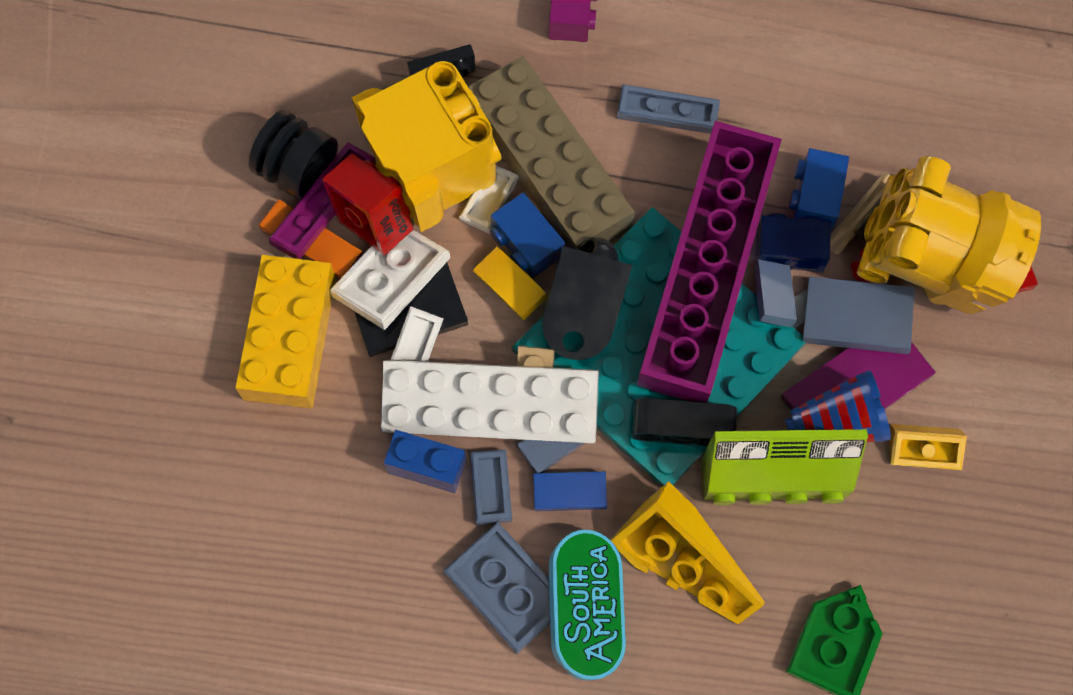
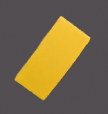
[473,247,548,320]

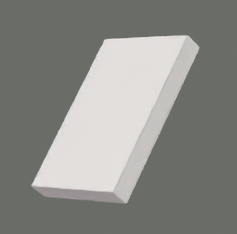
[330,230,450,330]

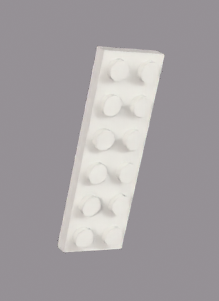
[381,360,599,443]

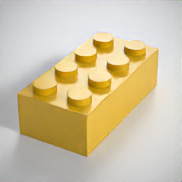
[235,255,336,409]

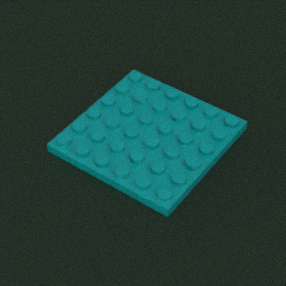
[512,207,806,487]

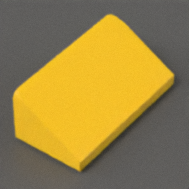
[890,424,967,470]

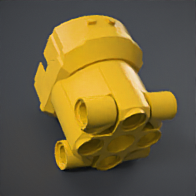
[857,156,1041,314]

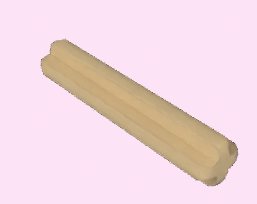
[825,173,891,254]

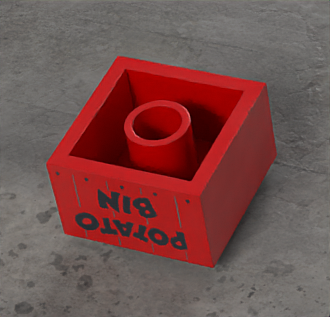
[322,153,414,256]

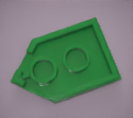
[786,585,883,695]

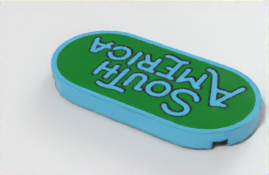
[549,530,626,681]

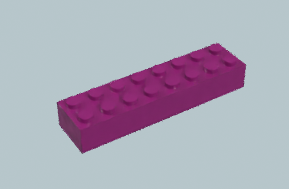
[637,121,782,403]

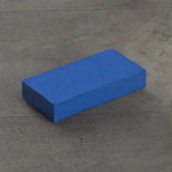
[533,471,607,511]

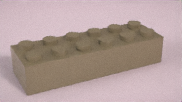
[468,56,635,249]

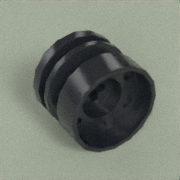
[248,110,338,200]

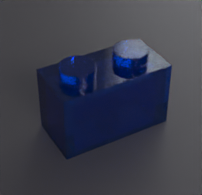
[755,213,831,272]

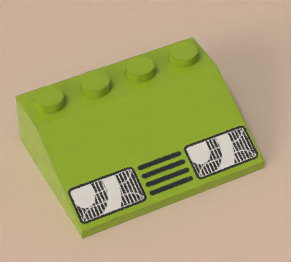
[701,429,868,505]

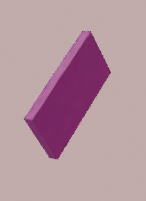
[780,342,936,410]

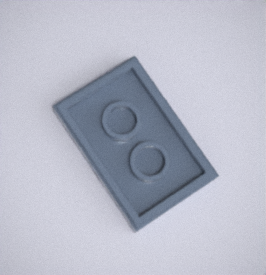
[803,276,915,355]
[443,522,550,654]

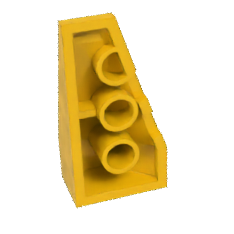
[611,481,765,624]

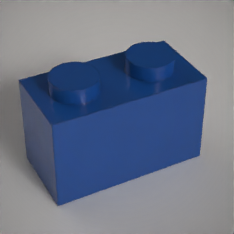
[789,148,850,231]
[489,192,565,278]
[384,429,466,493]

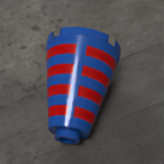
[785,370,891,443]

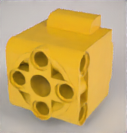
[351,61,502,232]

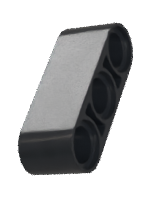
[631,398,737,446]

